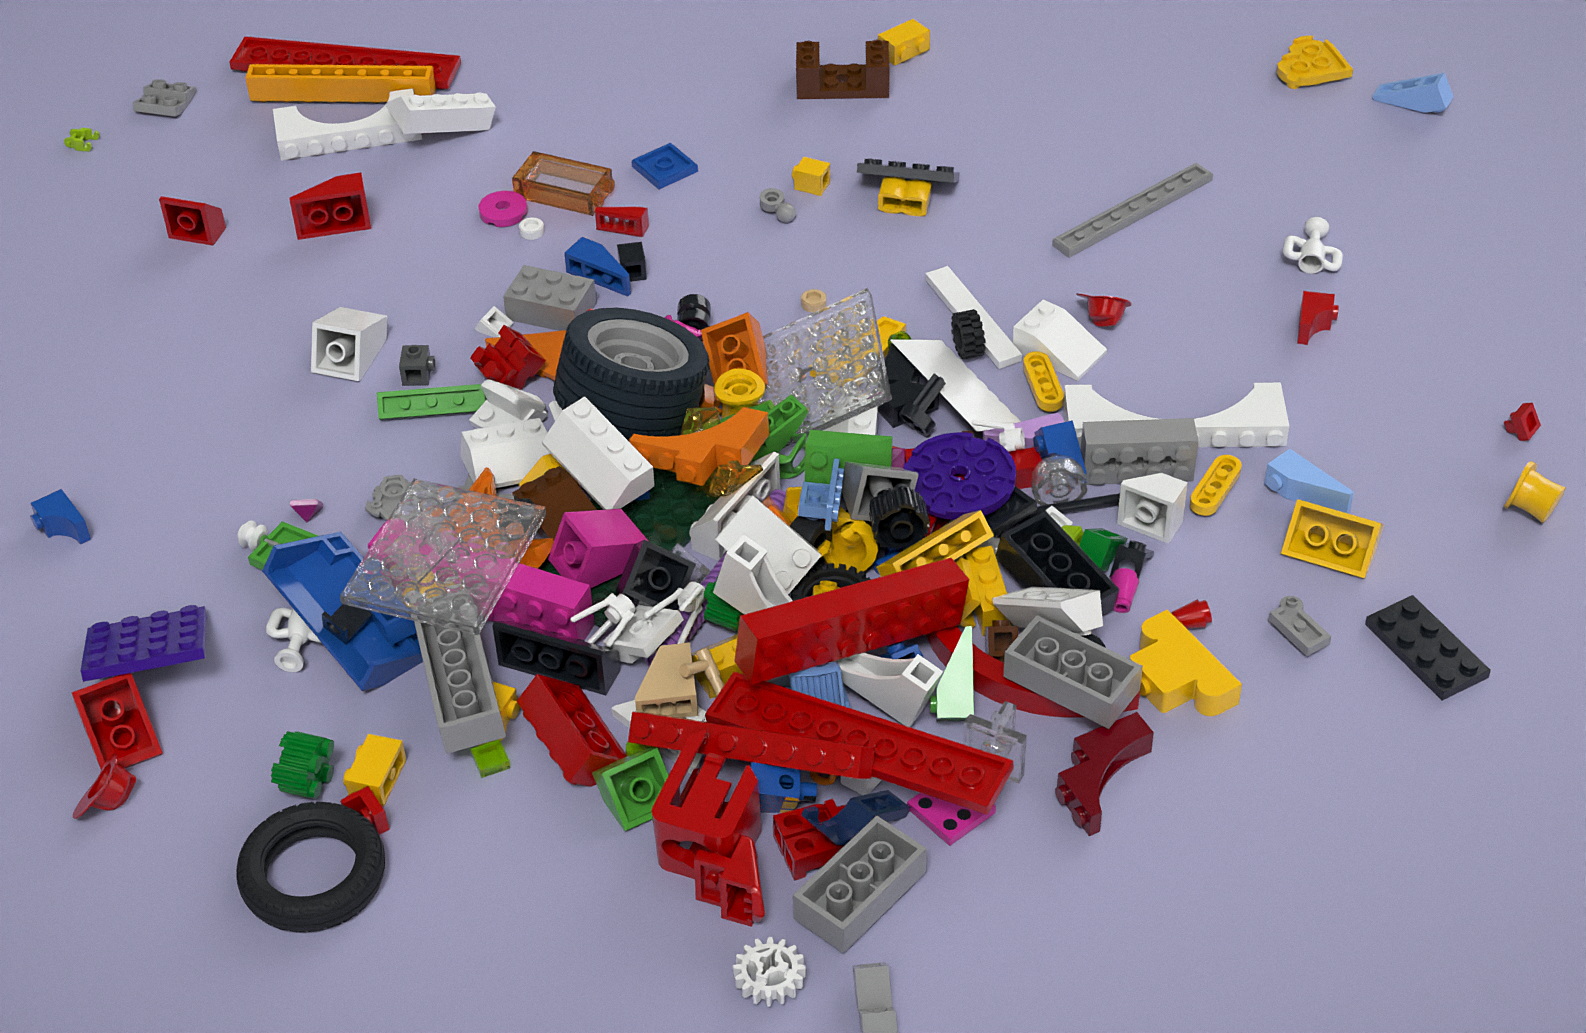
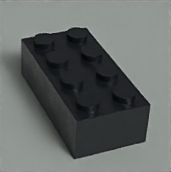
[996,511,1120,632]

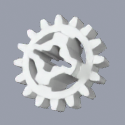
[733,937,806,1006]

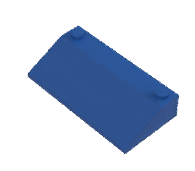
[262,531,423,691]

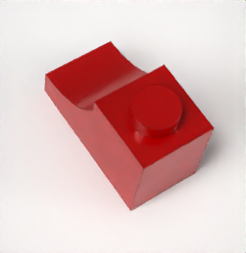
[1297,291,1339,345]

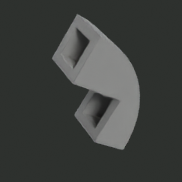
[852,962,898,1033]

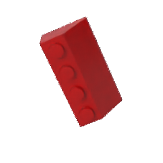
[517,674,627,787]

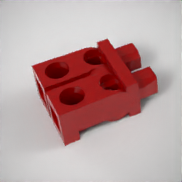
[773,799,845,881]

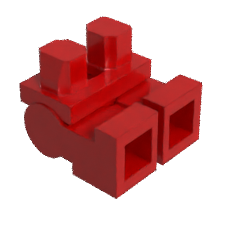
[470,325,546,390]

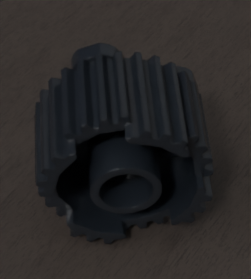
[869,483,930,550]

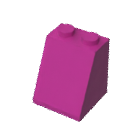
[548,509,648,588]

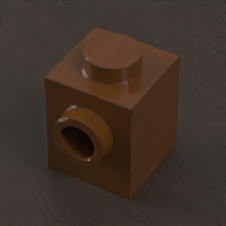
[985,620,1018,662]

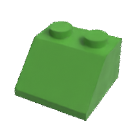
[592,748,668,831]

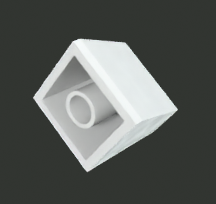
[311,307,387,381]

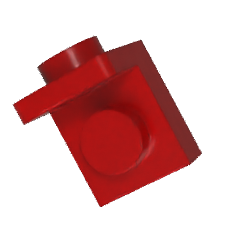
[340,786,390,835]

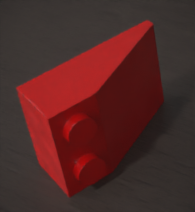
[289,172,371,240]
[71,673,163,770]

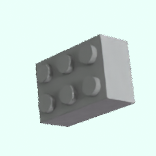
[503,265,597,331]

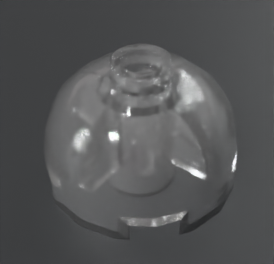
[1031,455,1087,506]

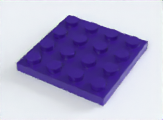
[80,605,207,682]

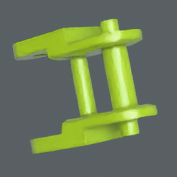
[64,128,100,152]

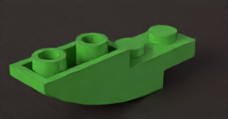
[713,394,808,487]

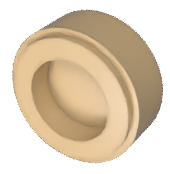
[801,289,826,313]

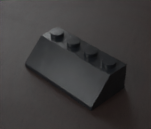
[492,621,621,696]

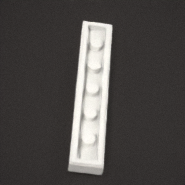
[925,266,1022,369]

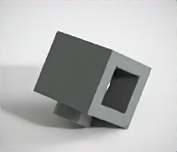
[399,345,435,386]

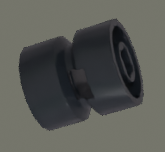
[677,294,711,341]

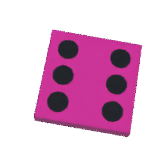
[907,793,996,846]

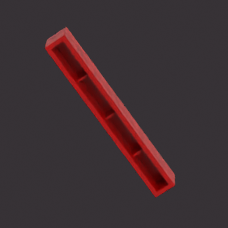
[628,711,875,779]

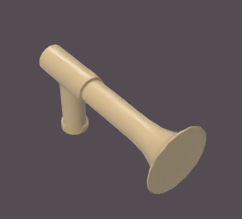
[679,648,724,696]

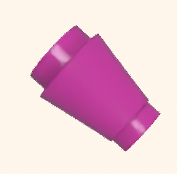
[1110,568,1139,613]

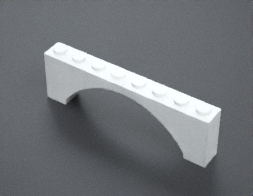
[1063,382,1289,449]
[713,534,943,727]

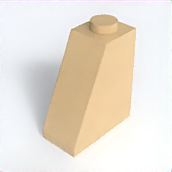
[635,643,698,718]

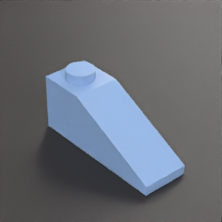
[1372,73,1453,113]
[1264,449,1354,513]

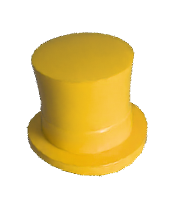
[714,369,765,418]
[1503,461,1566,523]

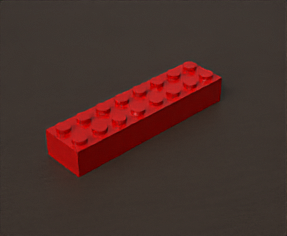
[734,558,970,685]

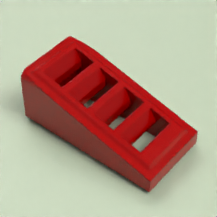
[595,207,649,237]

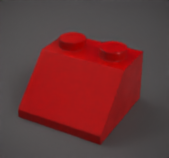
[159,196,226,246]

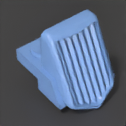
[783,662,850,708]

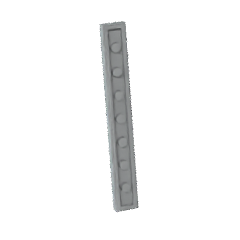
[1052,163,1213,258]

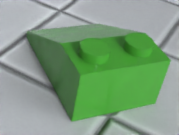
[805,430,893,495]

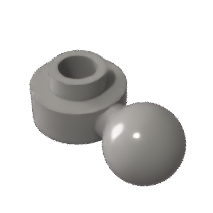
[760,188,796,223]

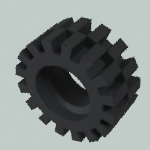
[951,309,986,359]

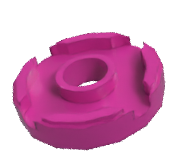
[478,190,528,227]

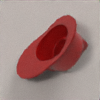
[1076,293,1132,327]
[73,753,136,819]

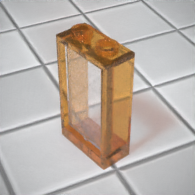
[512,151,615,216]

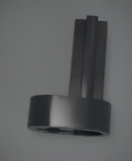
[898,373,946,437]

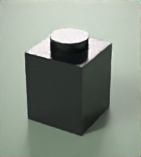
[617,242,647,282]

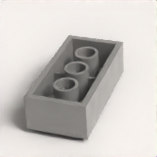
[1080,418,1198,485]
[1003,615,1143,729]
[793,816,927,953]

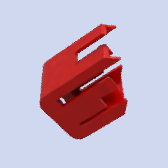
[651,728,762,879]

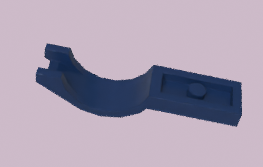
[801,790,911,845]

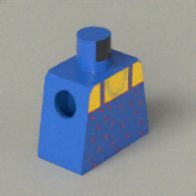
[750,762,817,813]

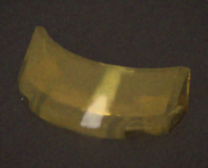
[681,407,763,497]

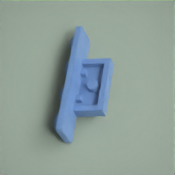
[798,458,844,531]

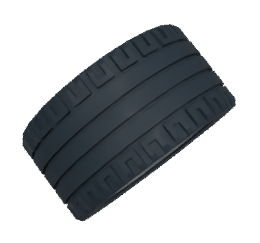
[553,307,710,441]

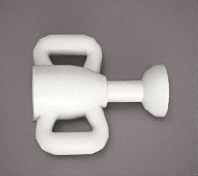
[1283,217,1343,274]
[266,608,321,672]

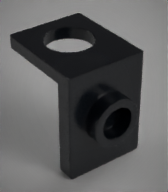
[1109,540,1154,579]
[322,597,371,644]

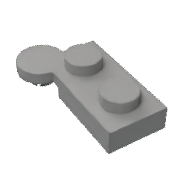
[1268,596,1331,656]

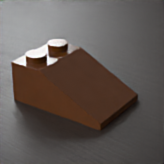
[512,466,597,540]

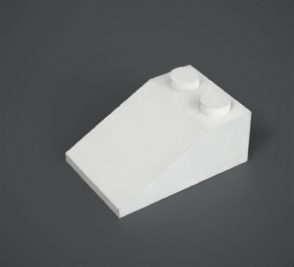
[1013,300,1107,381]
[715,495,822,594]

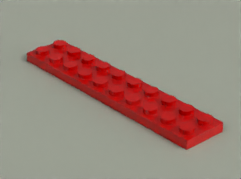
[229,36,461,89]
[705,671,1014,815]

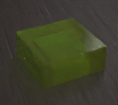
[470,739,510,778]

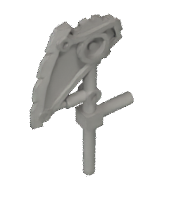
[365,473,514,532]

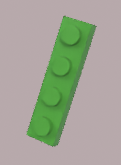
[377,384,486,419]

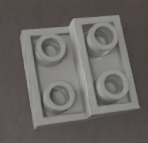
[133,79,196,117]

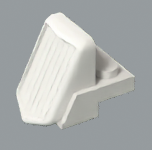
[469,380,548,429]

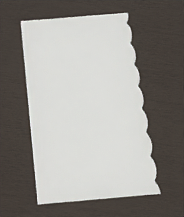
[890,340,1021,431]

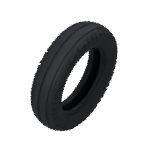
[236,802,385,932]

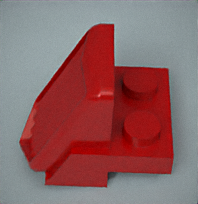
[694,835,765,927]

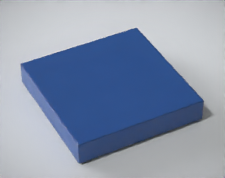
[631,143,698,190]

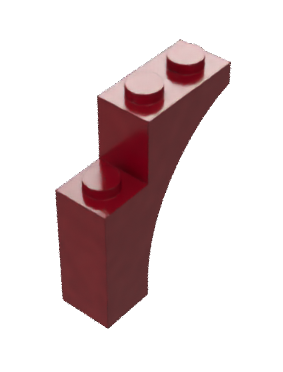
[1055,712,1154,836]

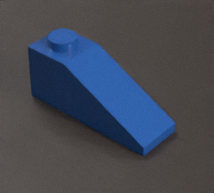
[564,237,631,297]

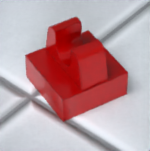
[1504,403,1541,441]

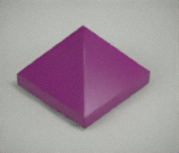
[290,499,323,523]

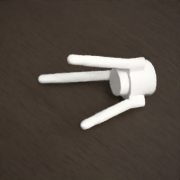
[972,420,1025,452]
[643,582,705,644]
[570,593,636,647]

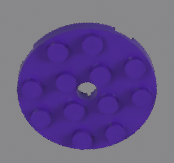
[903,432,1016,520]

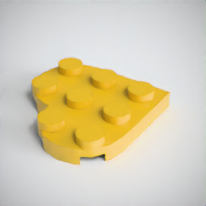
[1276,35,1353,89]

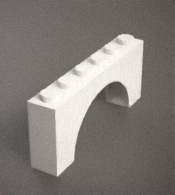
[273,88,422,161]

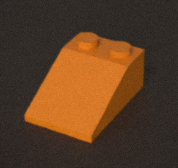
[700,312,768,387]

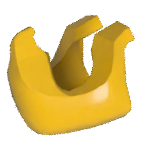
[817,511,878,573]

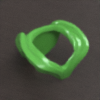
[764,433,807,479]

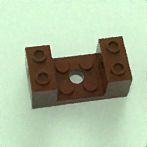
[796,40,889,99]

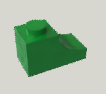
[1079,528,1128,571]

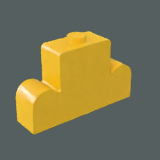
[1130,609,1242,716]

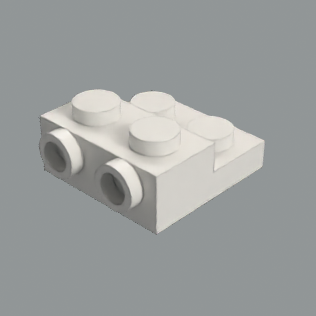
[603,605,684,663]

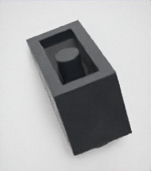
[879,343,920,389]
[876,381,939,428]

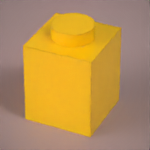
[792,157,831,196]

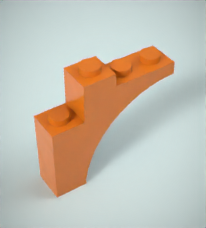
[629,407,769,486]

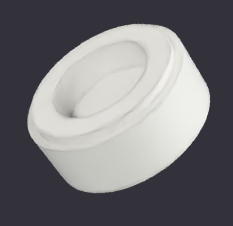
[519,218,544,240]

